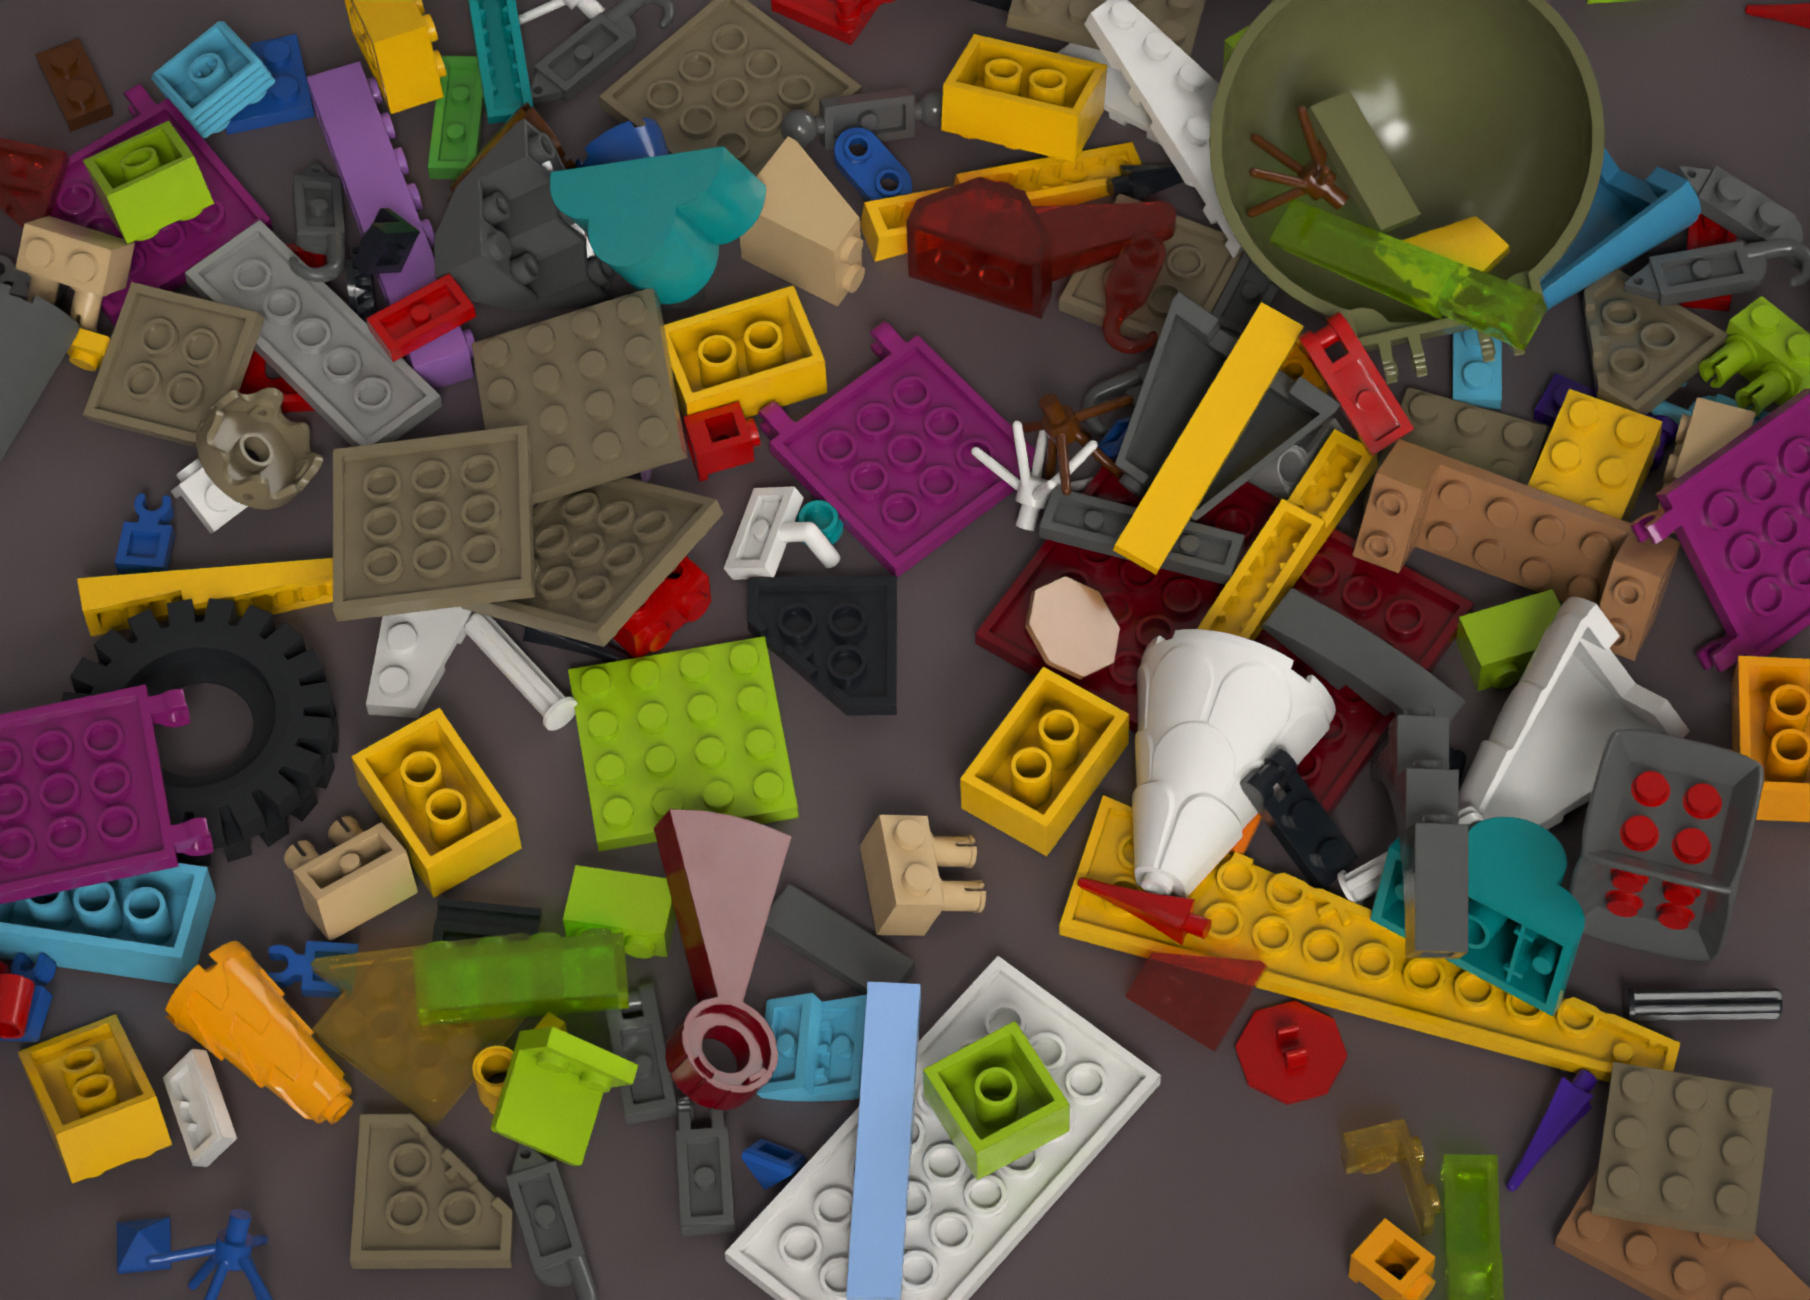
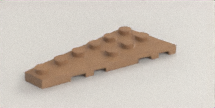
[1554,1168,1810,1300]

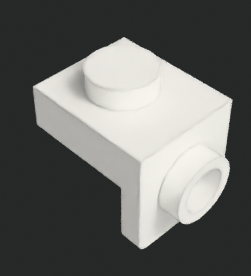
[171,458,248,534]

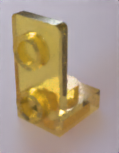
[1340,1119,1441,1236]

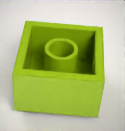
[83,121,214,244]
[923,1021,1070,1181]

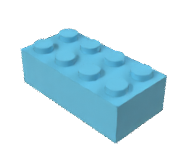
[0,863,216,985]

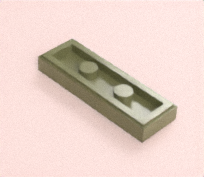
[1307,90,1421,238]

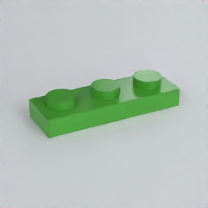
[428,55,485,180]

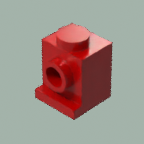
[683,401,761,482]

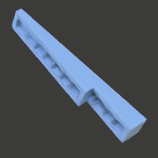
[846,982,921,1300]

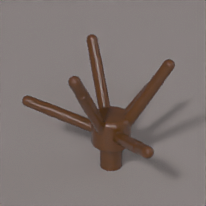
[1247,105,1349,218]
[1021,393,1134,495]

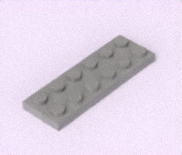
[185,220,442,447]

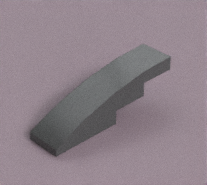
[1261,588,1466,724]

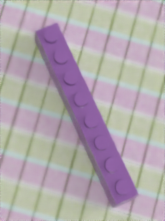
[306,61,475,389]

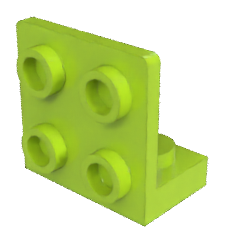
[491,1026,638,1166]

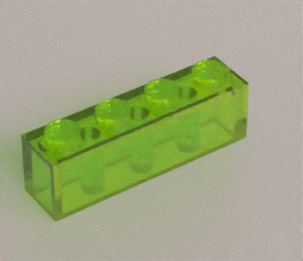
[413,928,629,1026]

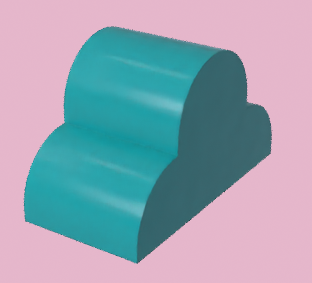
[550,146,766,304]
[1370,817,1585,1016]

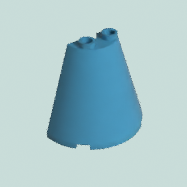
[1537,147,1702,317]

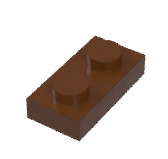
[35,38,113,132]

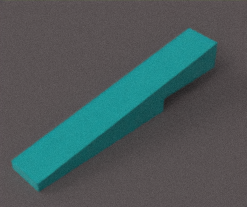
[466,0,533,124]

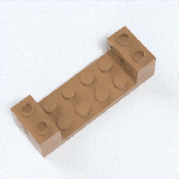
[1353,439,1681,661]

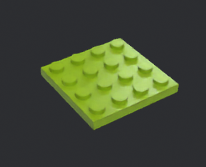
[568,636,799,852]

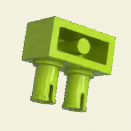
[1699,296,1810,417]

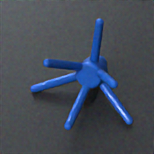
[145,1209,273,1300]

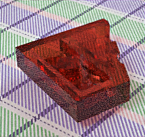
[0,138,70,228]
[1125,952,1268,1053]

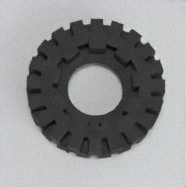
[61,598,339,866]

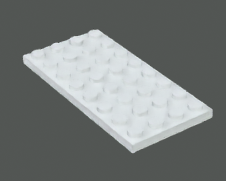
[725,956,1161,1300]

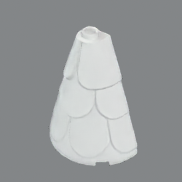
[1459,597,1690,830]
[1132,629,1336,898]

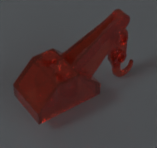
[906,177,1176,354]

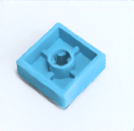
[151,21,275,138]

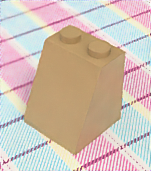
[739,136,865,307]

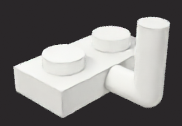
[724,486,841,580]

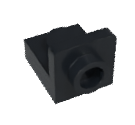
[353,208,420,275]

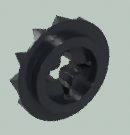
[345,247,377,323]

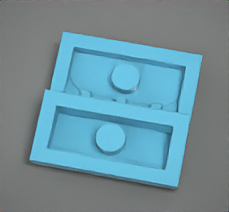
[757,993,867,1102]

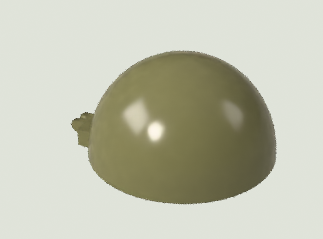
[1209,0,1605,384]

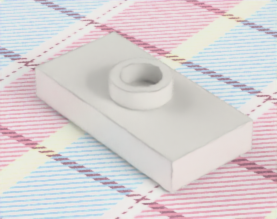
[162,1049,237,1167]

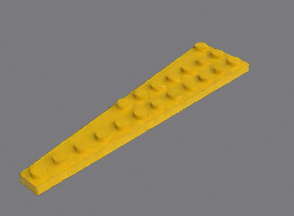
[1059,795,1681,1082]

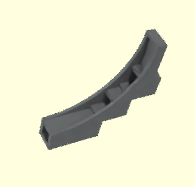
[1371,707,1468,959]

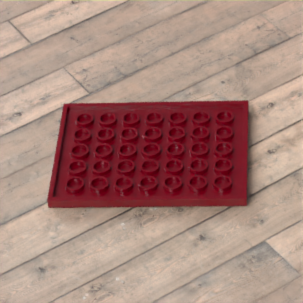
[975,460,1474,817]

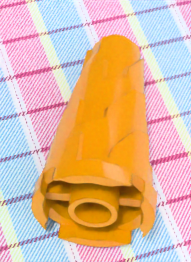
[165,941,353,1124]

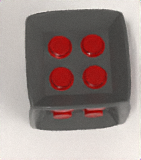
[1569,729,1764,962]

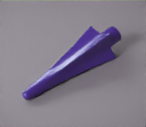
[1506,1069,1598,1192]

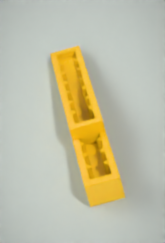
[860,142,1142,262]
[1113,302,1304,575]
[1197,429,1378,641]
[77,558,333,637]

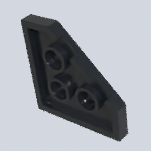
[747,576,897,716]

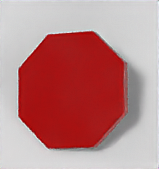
[1235,1000,1348,1105]

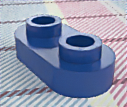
[833,128,912,202]

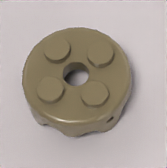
[196,388,323,510]

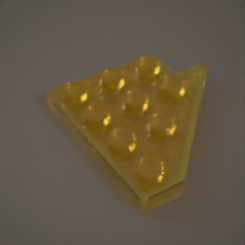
[311,932,566,1127]

